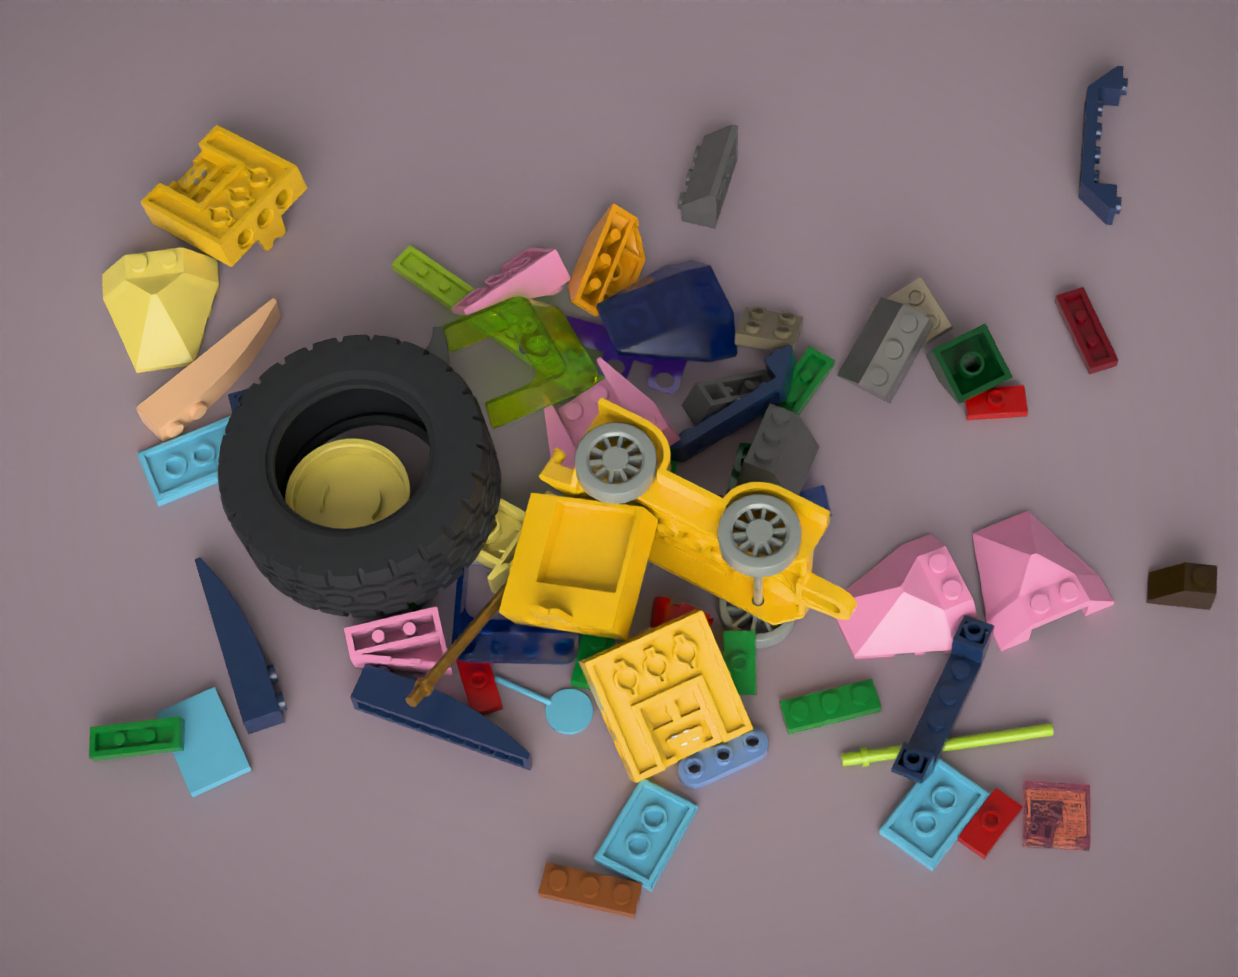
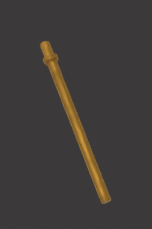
[406,580,507,707]

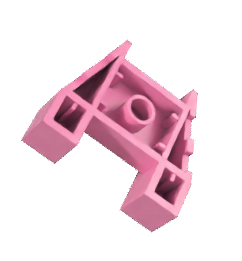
[542,357,680,470]

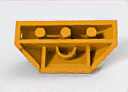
[567,203,646,317]

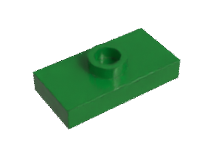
[723,631,757,695]

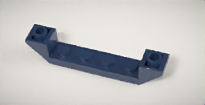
[1078,66,1128,225]
[670,344,796,462]
[891,615,995,784]

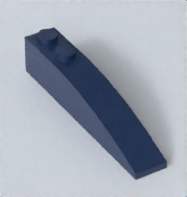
[194,557,287,734]
[350,664,533,771]

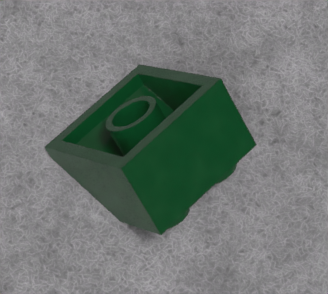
[926,323,1013,404]

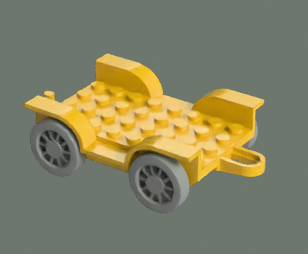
[539,397,857,649]

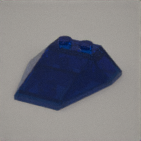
[596,260,738,362]

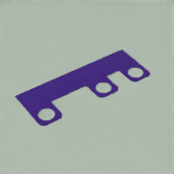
[519,307,691,394]

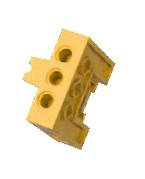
[141,125,307,267]
[499,493,658,641]
[579,610,753,783]

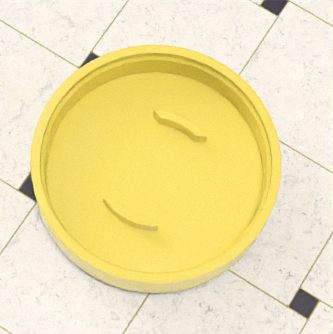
[285,438,413,529]

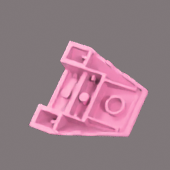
[972,511,1114,651]
[835,534,979,659]

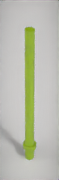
[841,723,1054,767]

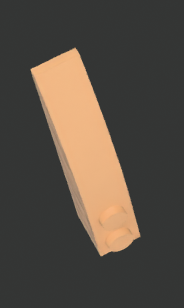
[136,298,282,443]

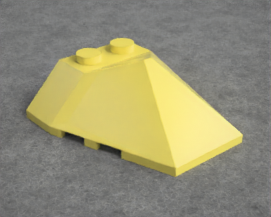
[102,247,220,373]

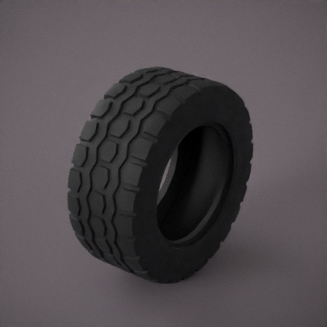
[218,335,501,617]

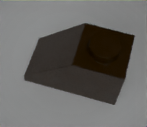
[1146,562,1218,610]

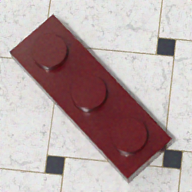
[1054,287,1118,374]

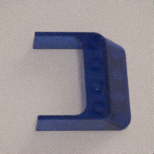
[451,567,583,665]

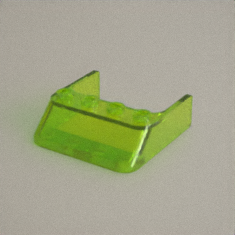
[442,296,599,429]

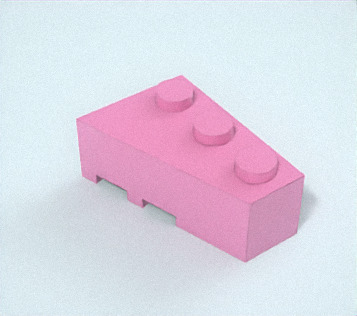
[344,606,453,675]

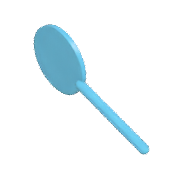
[494,676,593,734]

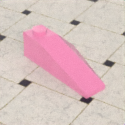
[451,248,571,315]

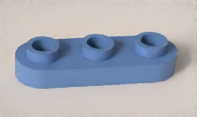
[678,728,769,789]

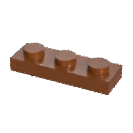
[538,862,643,919]

